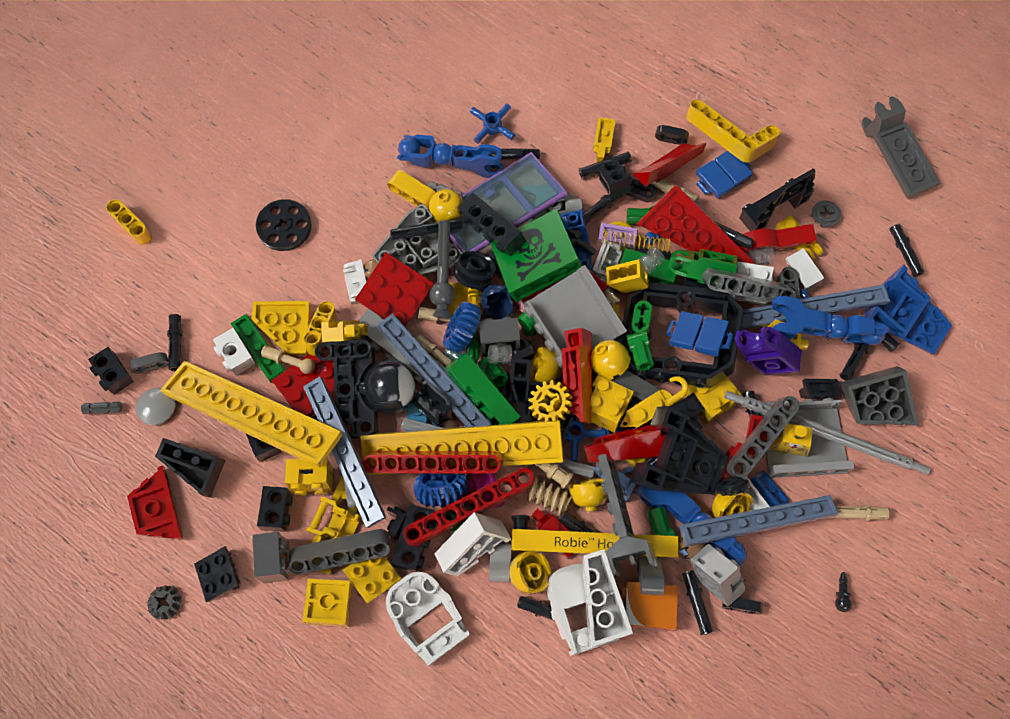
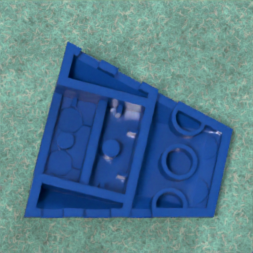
[864,264,952,354]

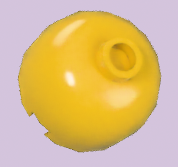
[429,189,464,222]
[591,340,630,380]
[530,347,563,383]
[569,479,608,511]
[712,492,753,518]
[509,550,551,594]

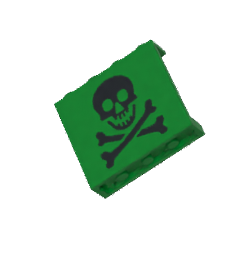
[491,209,583,302]

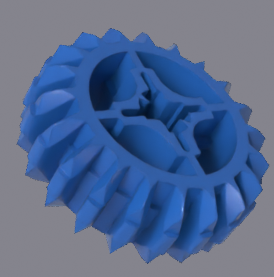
[443,302,481,353]
[413,473,469,508]

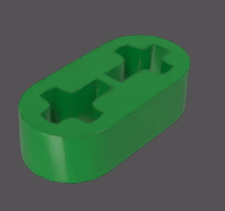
[632,301,653,334]

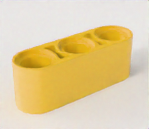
[387,170,436,210]
[106,199,151,245]
[303,301,337,356]

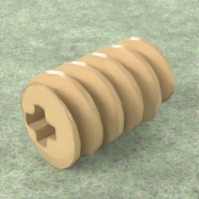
[528,477,572,516]

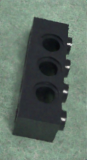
[458,193,527,256]

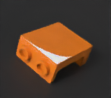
[621,582,678,631]

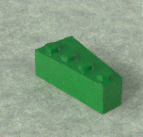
[444,353,520,425]

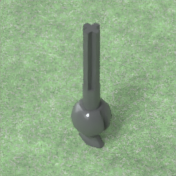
[429,220,456,318]

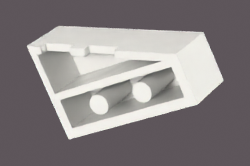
[435,512,511,576]

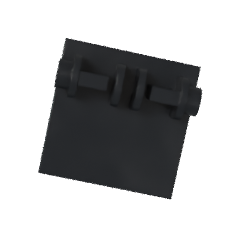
[194,546,241,602]

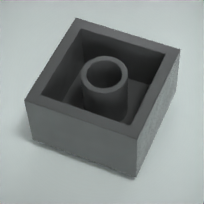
[479,317,520,357]
[252,531,291,583]

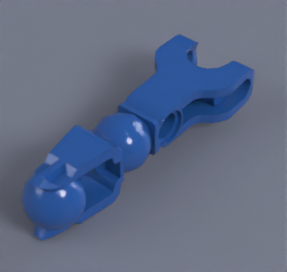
[397,134,504,178]
[772,296,889,345]
[637,487,747,566]

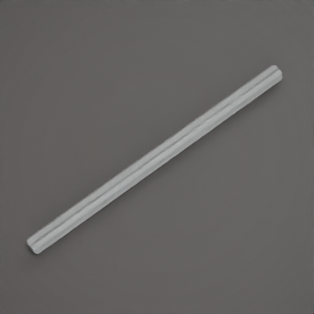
[402,418,595,478]

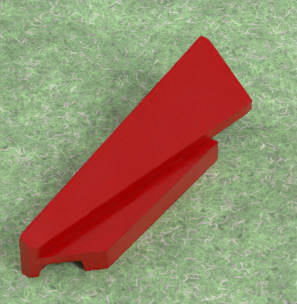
[633,143,707,186]
[562,328,592,424]
[585,425,667,462]

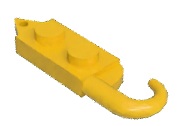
[620,376,689,428]

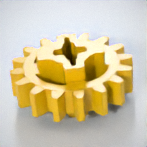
[528,380,573,422]

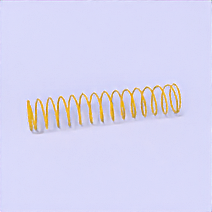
[602,230,670,252]

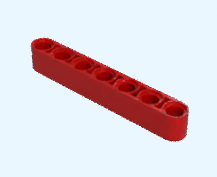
[362,451,504,473]
[404,468,534,547]

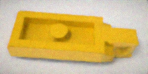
[593,117,616,163]

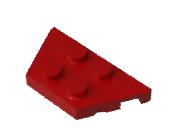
[127,465,183,540]

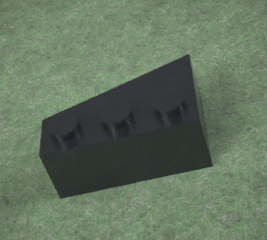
[155,438,226,498]

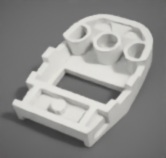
[547,564,619,656]
[386,572,470,666]

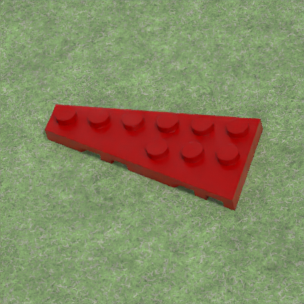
[636,184,755,264]

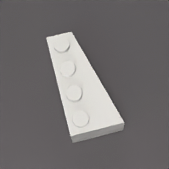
[582,549,633,648]

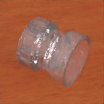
[639,247,665,274]
[750,247,775,265]
[488,345,512,364]

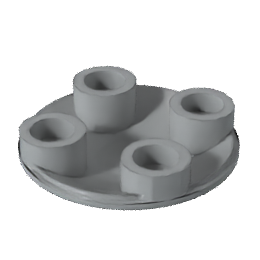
[136,388,177,426]

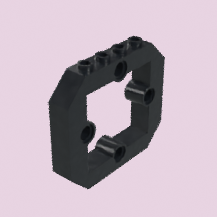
[618,282,743,388]

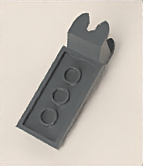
[861,96,940,198]
[597,454,658,576]

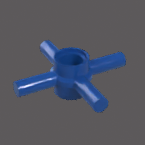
[470,103,515,144]
[566,416,605,462]

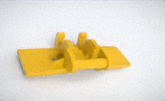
[306,475,361,575]

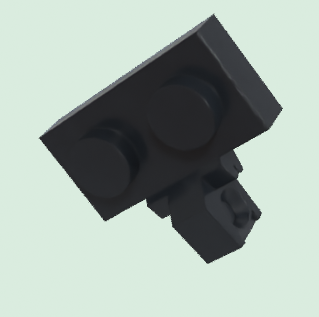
[671,393,705,429]

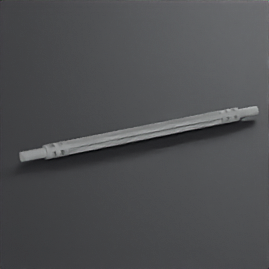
[724,391,931,475]

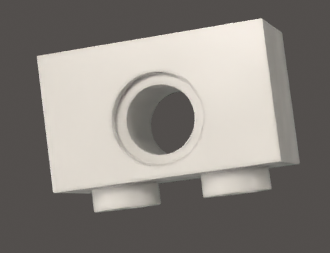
[213,328,255,376]

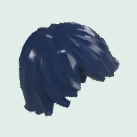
[480,284,515,320]

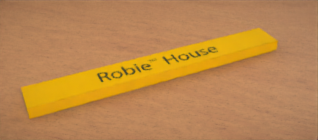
[511,529,678,558]

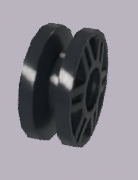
[454,251,496,290]

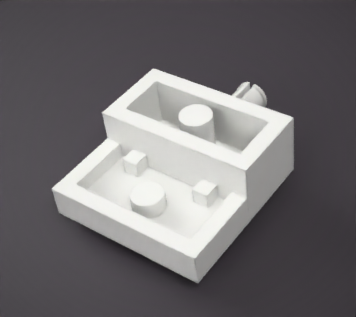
[729,262,775,306]

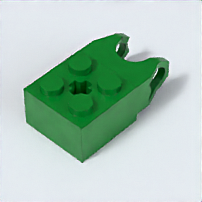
[668,249,737,286]

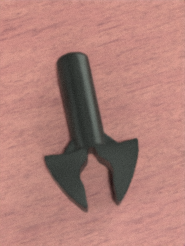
[567,230,596,255]

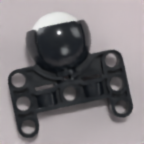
[315,340,415,439]

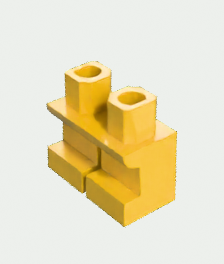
[321,320,368,342]

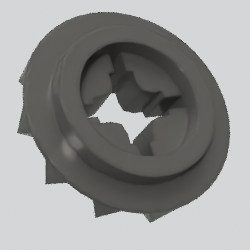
[811,201,841,228]
[146,585,181,620]

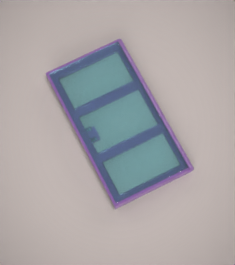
[450,152,568,253]

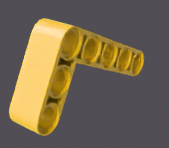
[686,100,781,163]

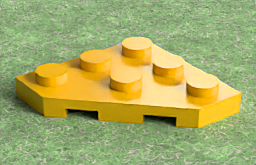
[251,301,311,356]

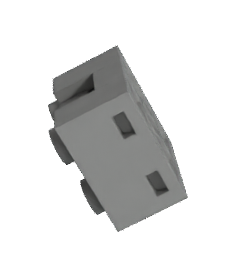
[690,544,746,606]

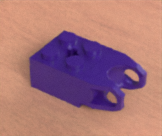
[735,327,802,375]

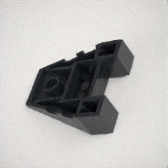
[739,168,816,231]
[510,358,576,441]
[629,406,728,495]

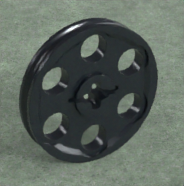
[256,199,312,251]

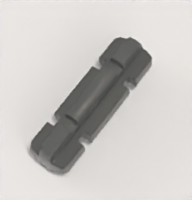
[81,402,122,414]

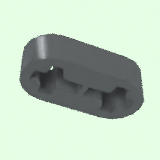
[130,352,168,374]

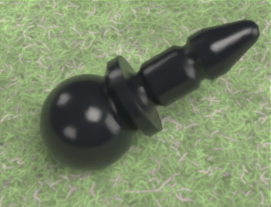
[835,572,852,612]

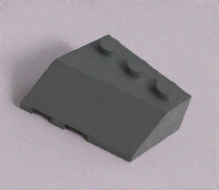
[841,366,919,426]

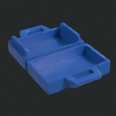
[696,151,753,199]
[666,311,733,356]

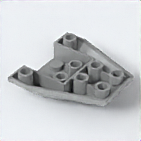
[372,203,462,276]

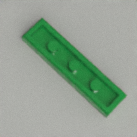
[230,313,286,383]

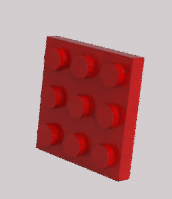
[355,252,434,327]
[272,353,351,419]

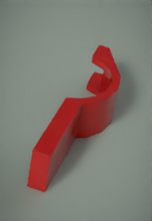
[736,224,817,253]

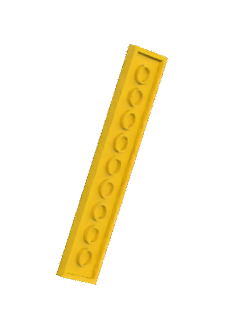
[160,361,343,468]
[361,420,564,475]

